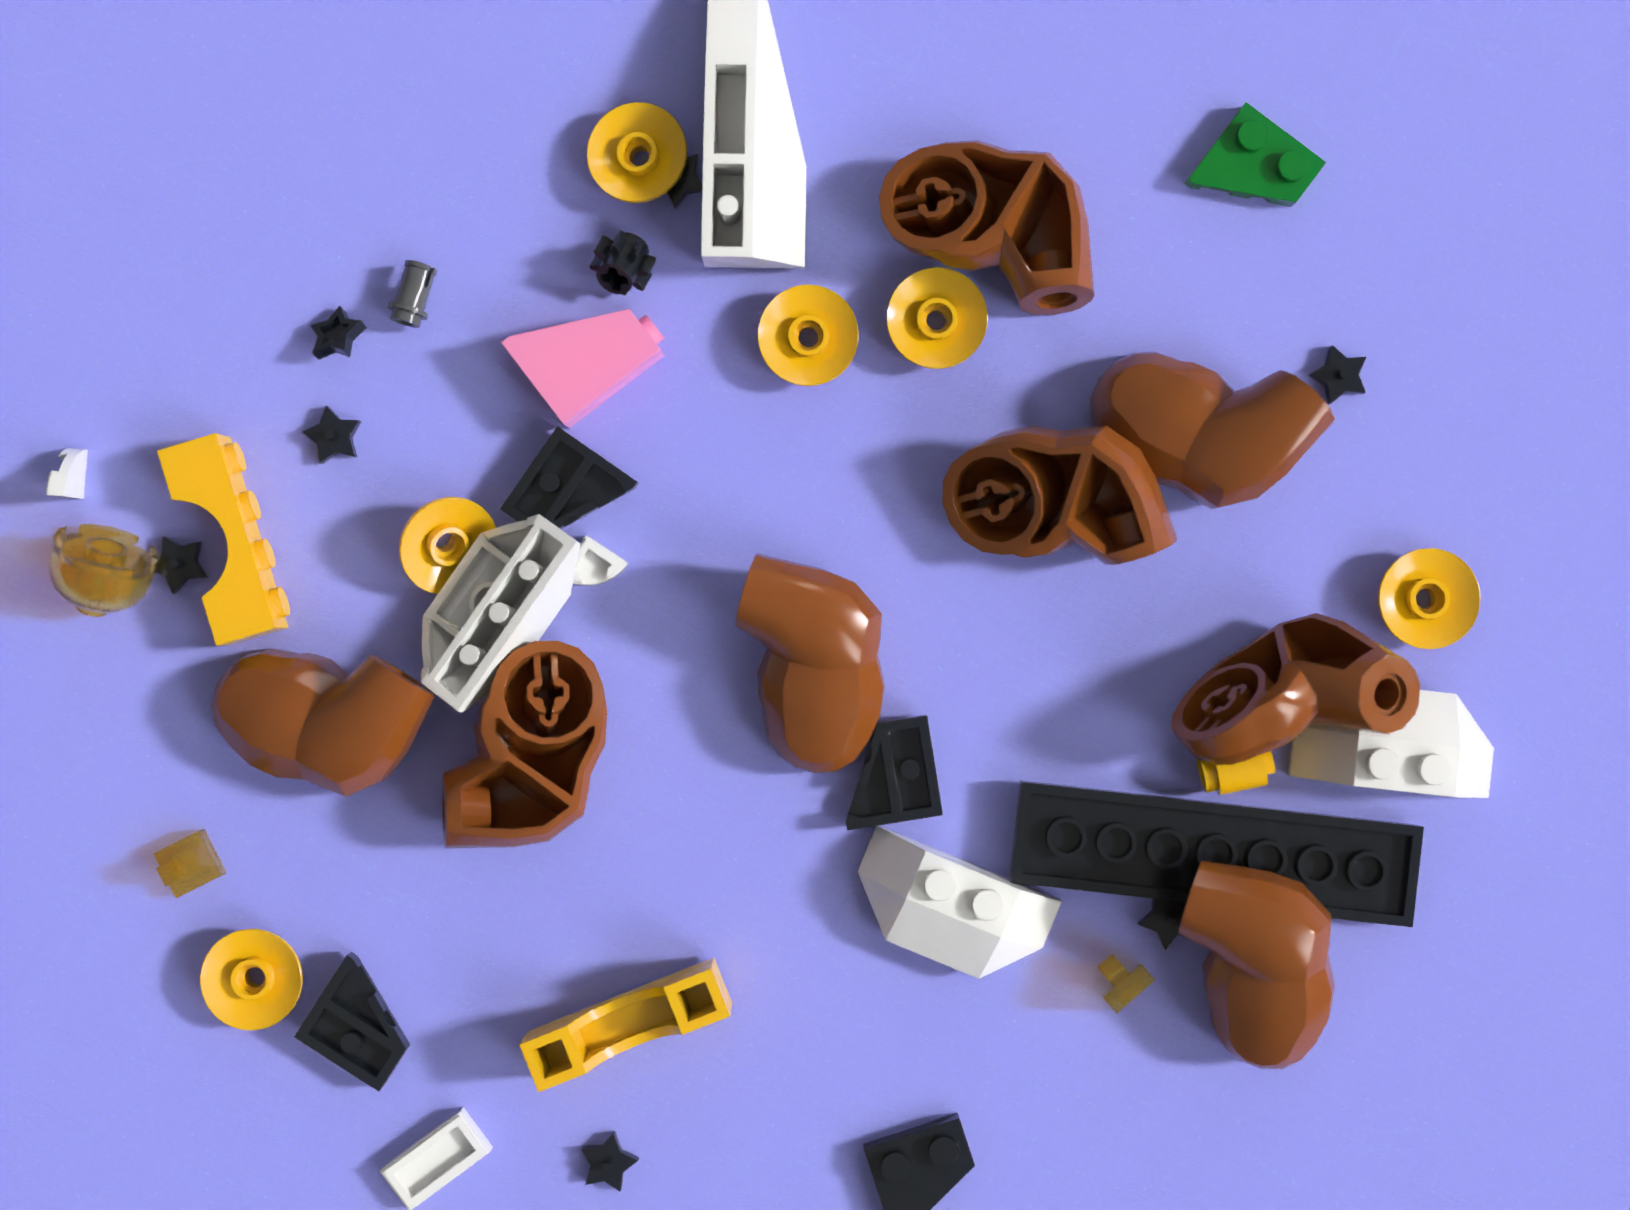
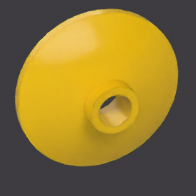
[587,102,687,203]
[887,267,988,369]
[758,285,859,386]
[399,497,496,594]
[1378,548,1481,649]
[200,928,303,1030]

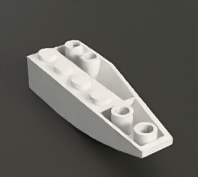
[701,0,806,269]

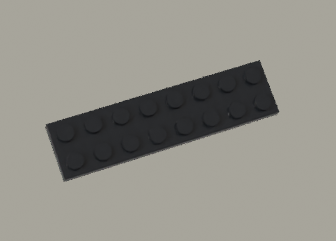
[1009,780,1424,927]

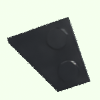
[500,426,639,529]
[846,714,943,831]
[294,952,410,1092]
[863,1113,975,1210]

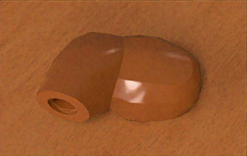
[879,141,1095,315]
[1090,352,1335,509]
[942,426,1177,565]
[735,553,885,773]
[1171,613,1420,765]
[442,640,607,848]
[211,649,436,797]
[1178,861,1335,1069]

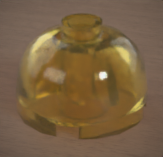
[48,524,159,617]

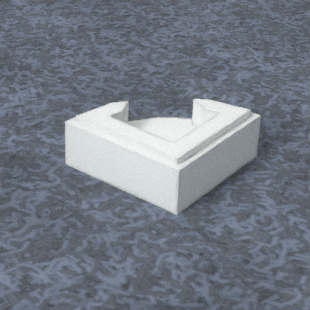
[46,448,88,499]
[573,535,629,585]

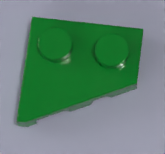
[1184,102,1326,206]

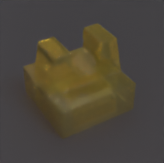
[154,829,227,898]
[1097,954,1155,1014]

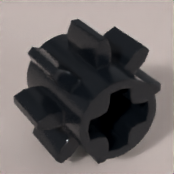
[589,230,656,296]

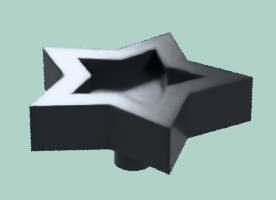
[667,154,702,209]
[310,306,367,360]
[1308,345,1366,404]
[302,406,362,464]
[147,536,208,594]
[1137,898,1187,950]
[581,1131,639,1192]

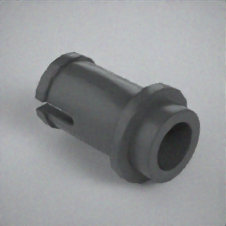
[388,260,437,328]

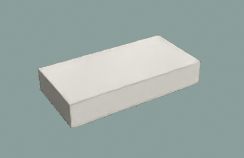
[380,1107,493,1210]

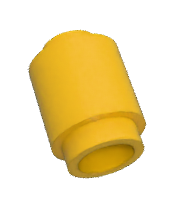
[1196,751,1275,795]

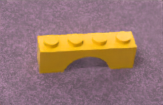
[157,433,290,646]
[519,957,733,1092]

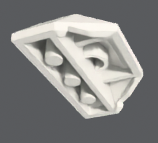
[421,514,581,713]
[1287,690,1494,798]
[857,826,1062,979]

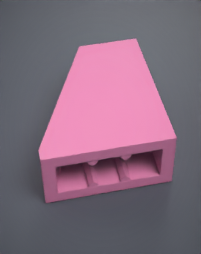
[501,309,664,428]

